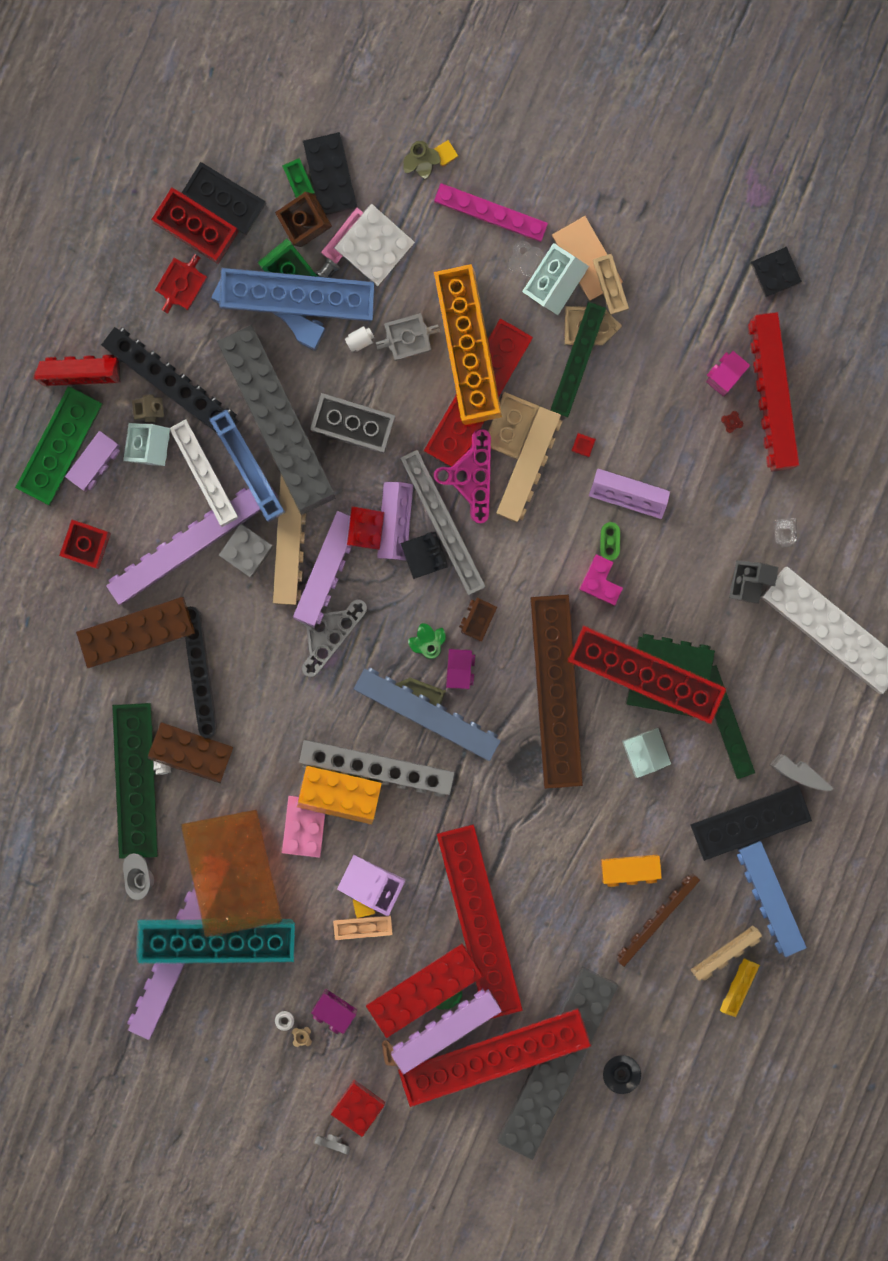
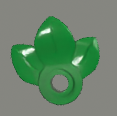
[408,623,446,659]

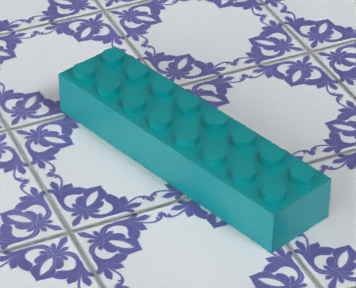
[136,919,295,963]

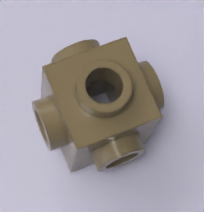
[132,395,164,423]

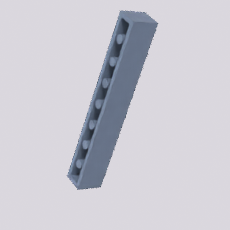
[353,667,500,761]

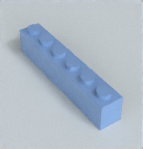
[737,841,806,957]

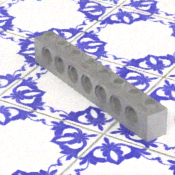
[299,740,455,798]

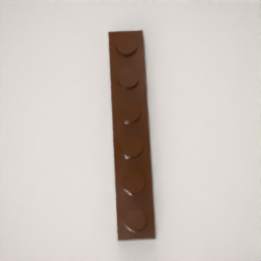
[617,874,700,967]

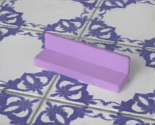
[589,469,670,519]
[377,482,413,561]

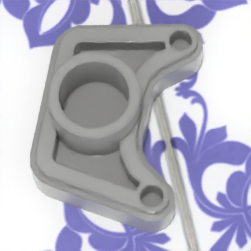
[314,1134,350,1155]

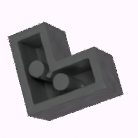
[729,560,779,604]

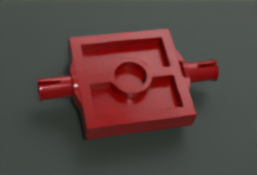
[155,254,208,314]

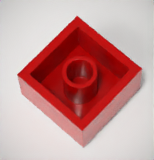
[59,520,111,569]
[331,1079,385,1137]

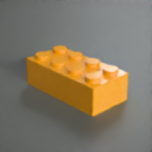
[297,766,382,825]

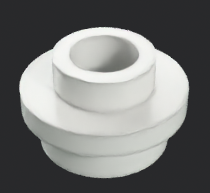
[275,1011,294,1031]

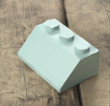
[522,243,589,315]

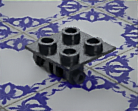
[400,531,448,579]

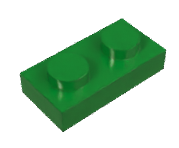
[282,158,315,198]

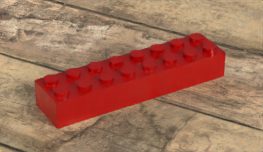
[748,312,799,472]
[568,626,727,724]

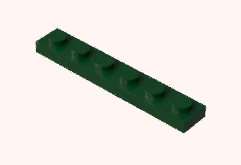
[550,302,606,417]
[710,665,755,780]

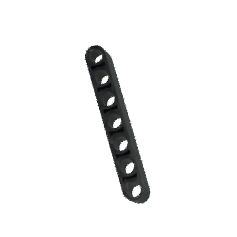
[185,606,217,738]

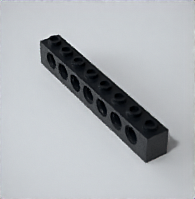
[101,327,239,433]

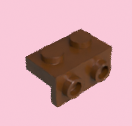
[459,597,497,642]

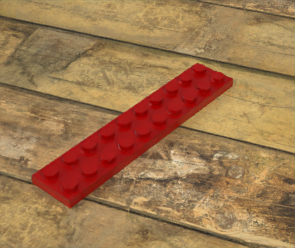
[437,824,523,1020]
[398,1009,591,1107]

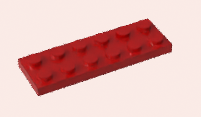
[366,943,483,1038]

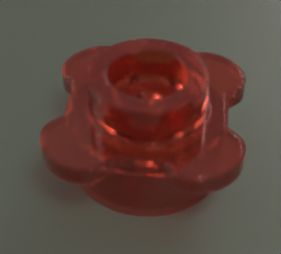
[721,411,744,433]

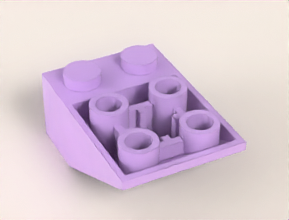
[337,855,405,916]

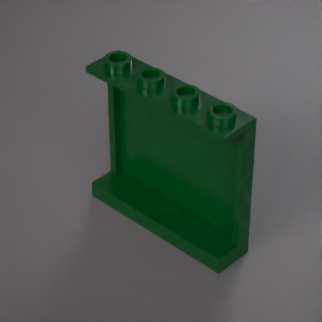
[625,633,715,717]

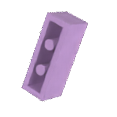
[65,431,120,492]

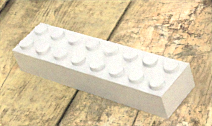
[760,567,888,694]

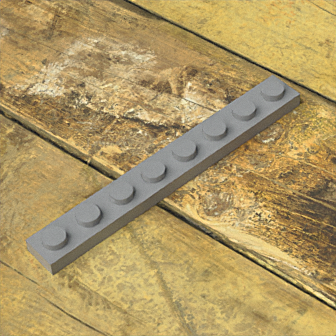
[400,450,485,596]

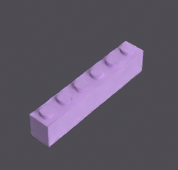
[293,511,352,628]
[391,989,501,1074]

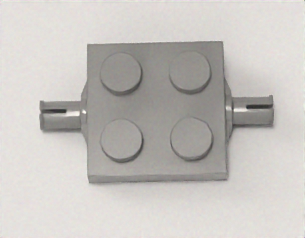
[375,313,440,361]

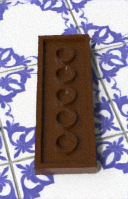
[76,597,195,669]

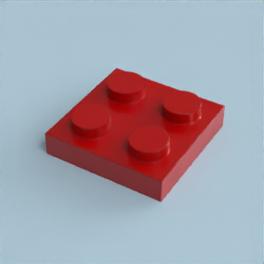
[347,507,384,550]

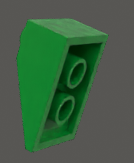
[258,239,318,277]

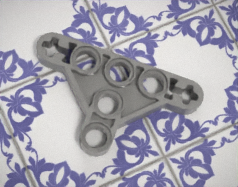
[301,600,367,677]

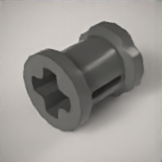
[316,258,340,278]

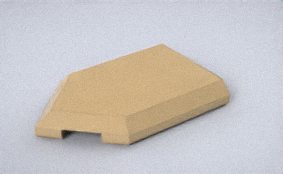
[565,306,622,345]

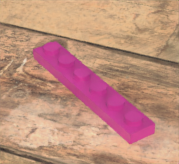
[434,183,548,242]

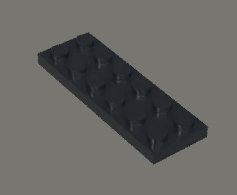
[690,784,812,861]

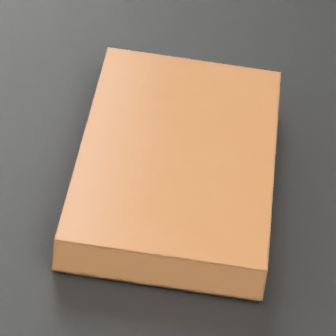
[552,216,623,302]

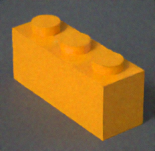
[601,854,662,887]

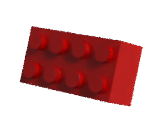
[151,187,239,264]

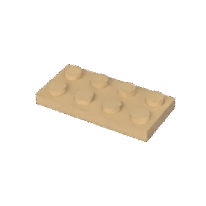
[691,926,762,981]

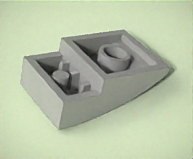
[769,754,833,791]

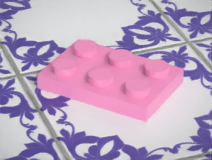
[282,796,325,858]

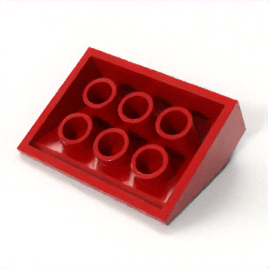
[34,355,120,386]

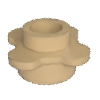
[292,1027,312,1047]

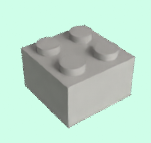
[219,524,273,578]

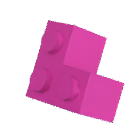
[706,351,750,396]
[579,554,623,606]

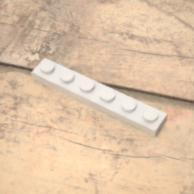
[170,419,239,527]

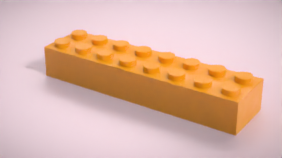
[434,264,502,425]

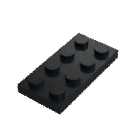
[303,132,357,215]
[181,162,266,235]

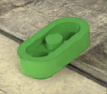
[600,522,620,561]

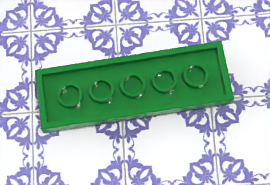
[15,386,103,506]

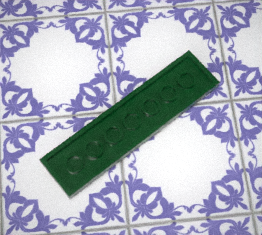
[112,703,158,859]

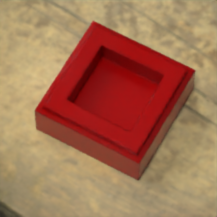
[571,433,596,458]

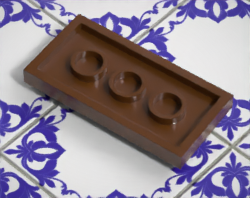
[148,722,233,784]

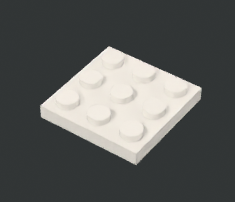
[334,204,415,286]

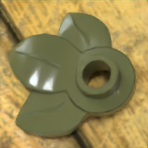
[403,141,440,179]

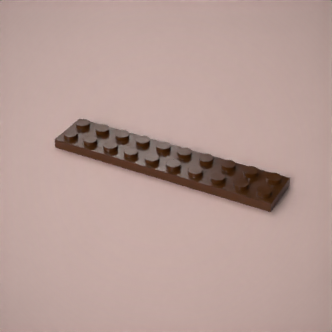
[530,594,583,789]

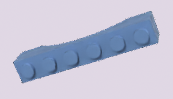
[211,279,326,351]
[210,410,285,522]

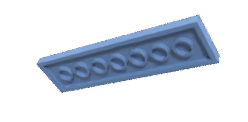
[219,268,374,321]

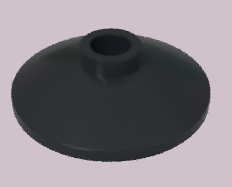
[603,1055,641,1094]

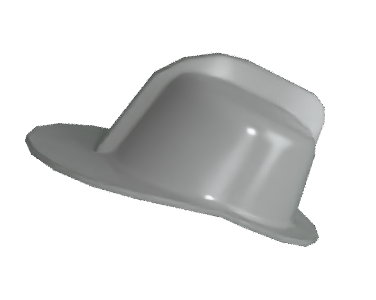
[123,853,155,900]

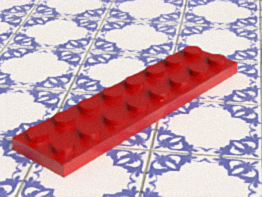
[424,318,533,467]

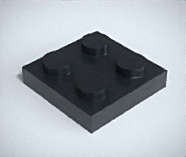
[751,247,802,298]

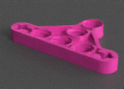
[434,429,491,524]

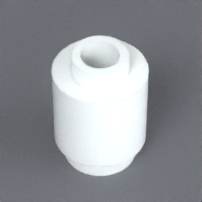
[345,326,375,352]

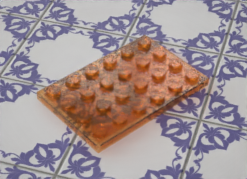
[181,810,282,938]

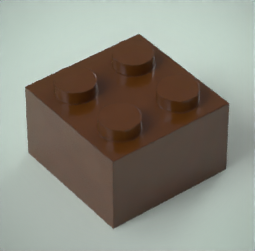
[275,192,332,247]

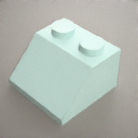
[123,423,170,466]
[622,728,671,778]

